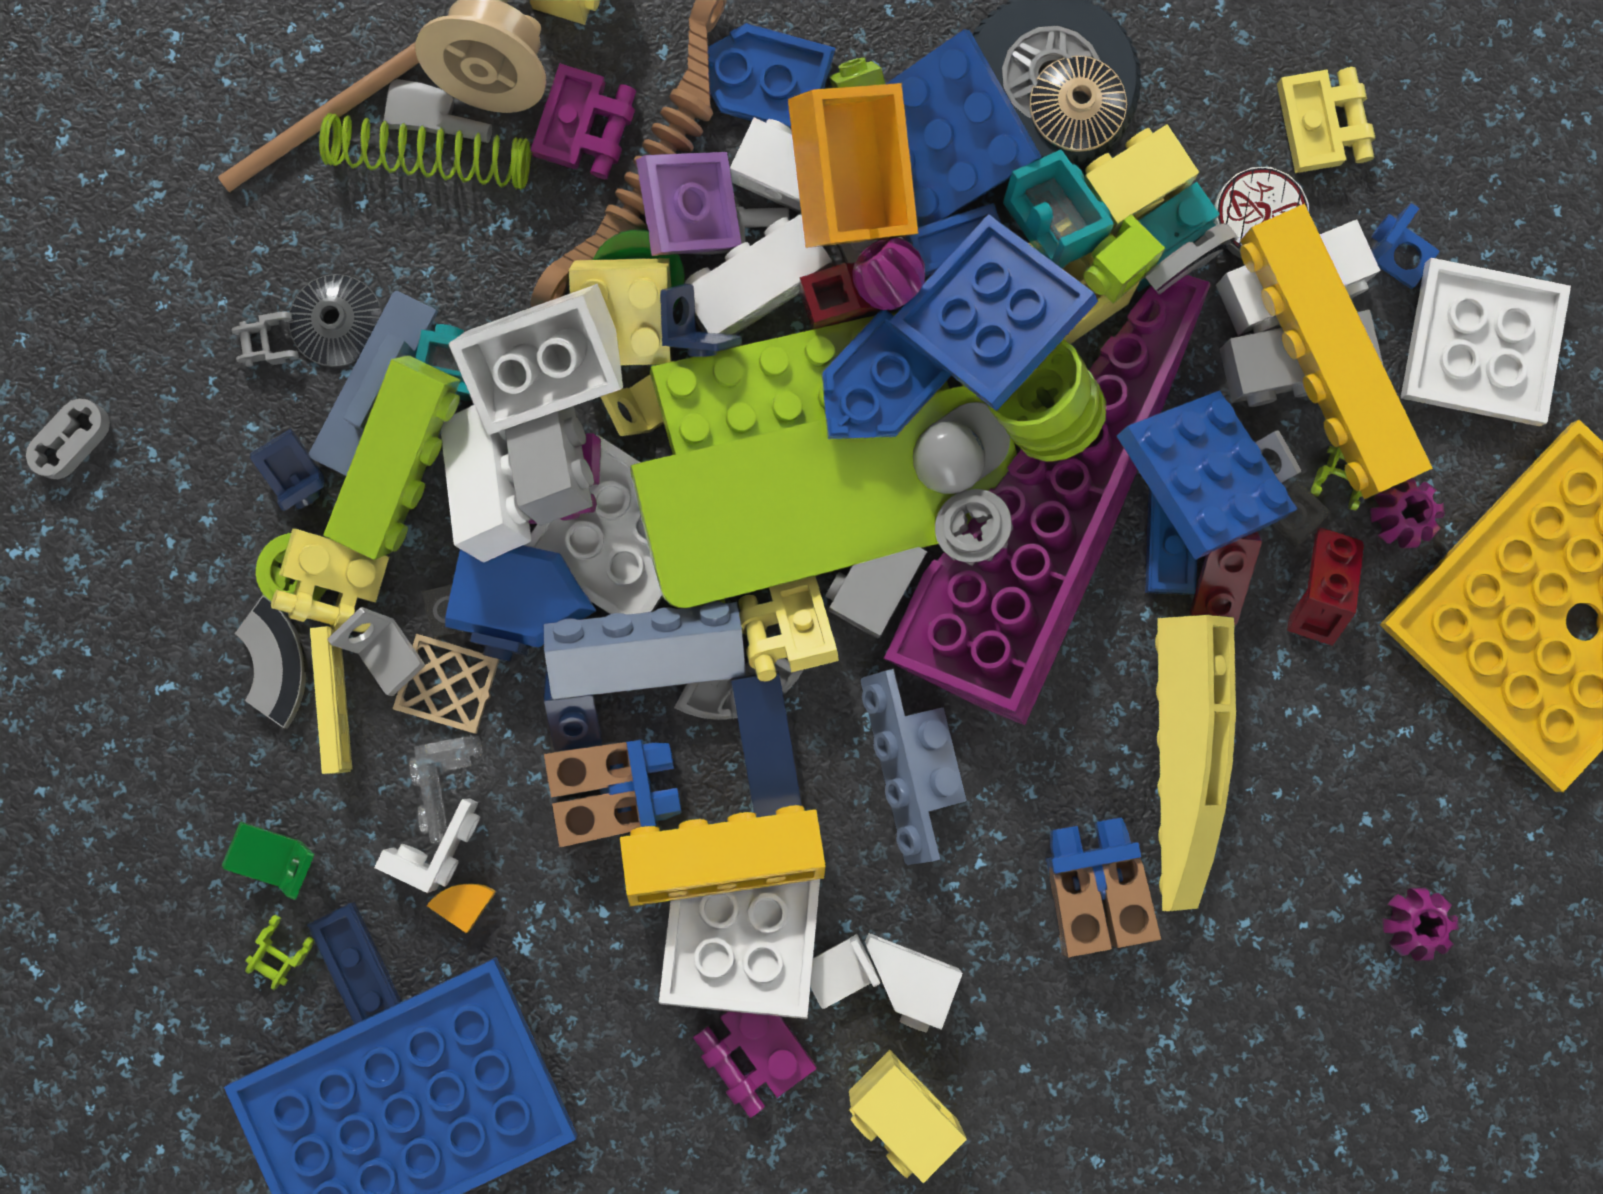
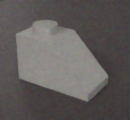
[825,547,927,639]

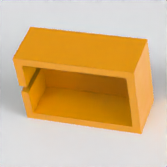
[788,83,918,248]

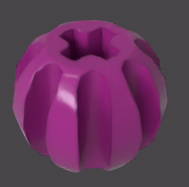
[853,237,925,310]
[1369,478,1445,548]
[1382,888,1459,961]

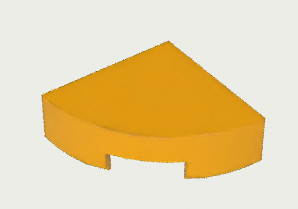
[427,884,497,933]

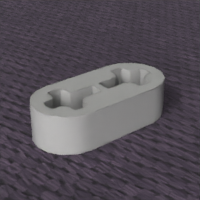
[26,398,110,479]

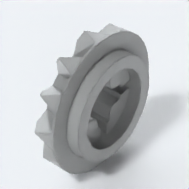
[935,489,1013,566]

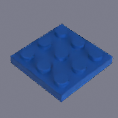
[886,29,1042,228]
[889,214,1098,411]
[1117,390,1297,560]

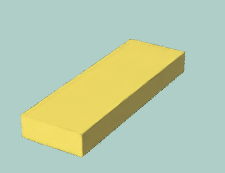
[310,626,352,774]

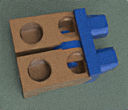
[544,740,682,847]
[1046,818,1161,958]

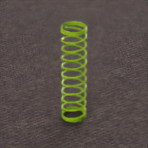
[319,113,531,190]

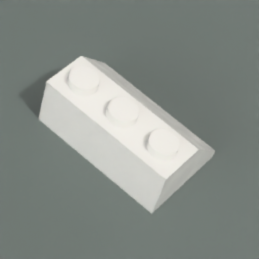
[448,284,623,435]

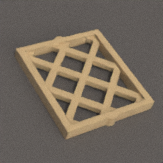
[393,634,500,734]

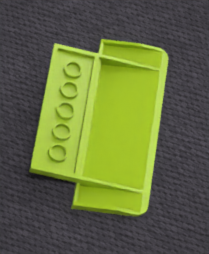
[630,310,1017,608]

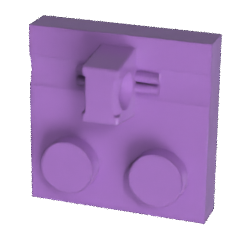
[636,152,742,256]

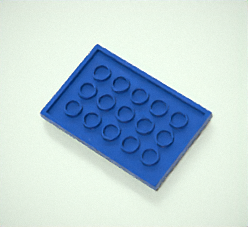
[224,957,578,1194]

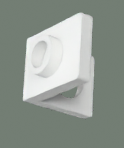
[810,934,880,1009]

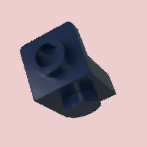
[250,429,324,511]

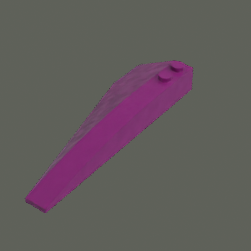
[884,275,1210,725]

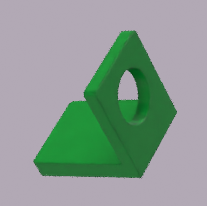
[222,822,314,900]

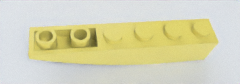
[1155,615,1236,911]

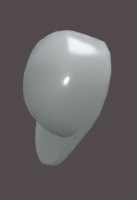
[913,402,1010,494]

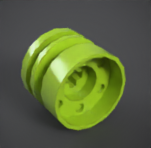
[987,339,1106,462]

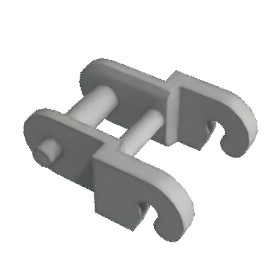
[232,312,299,367]

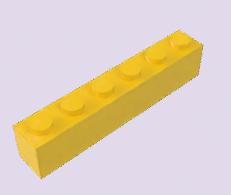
[1240,203,1433,499]

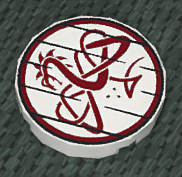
[1214,167,1309,258]

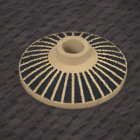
[1029,56,1127,152]

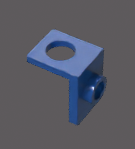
[1371,203,1439,289]

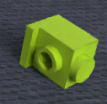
[1084,214,1165,304]

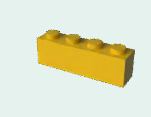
[620,805,826,906]

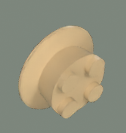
[415,0,546,113]

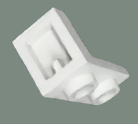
[374,798,480,893]

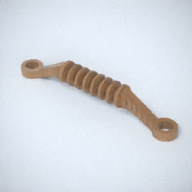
[530,0,727,307]

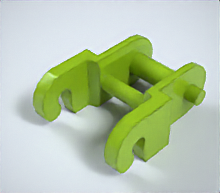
[1311,446,1362,511]
[245,915,315,990]

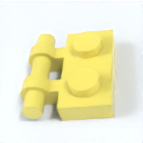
[1277,67,1375,173]
[271,529,389,634]
[738,576,839,682]

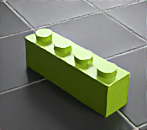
[323,355,461,560]

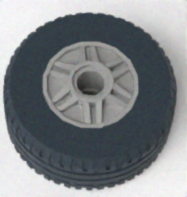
[973,0,1141,175]

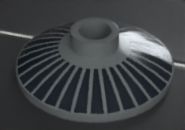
[289,274,382,367]

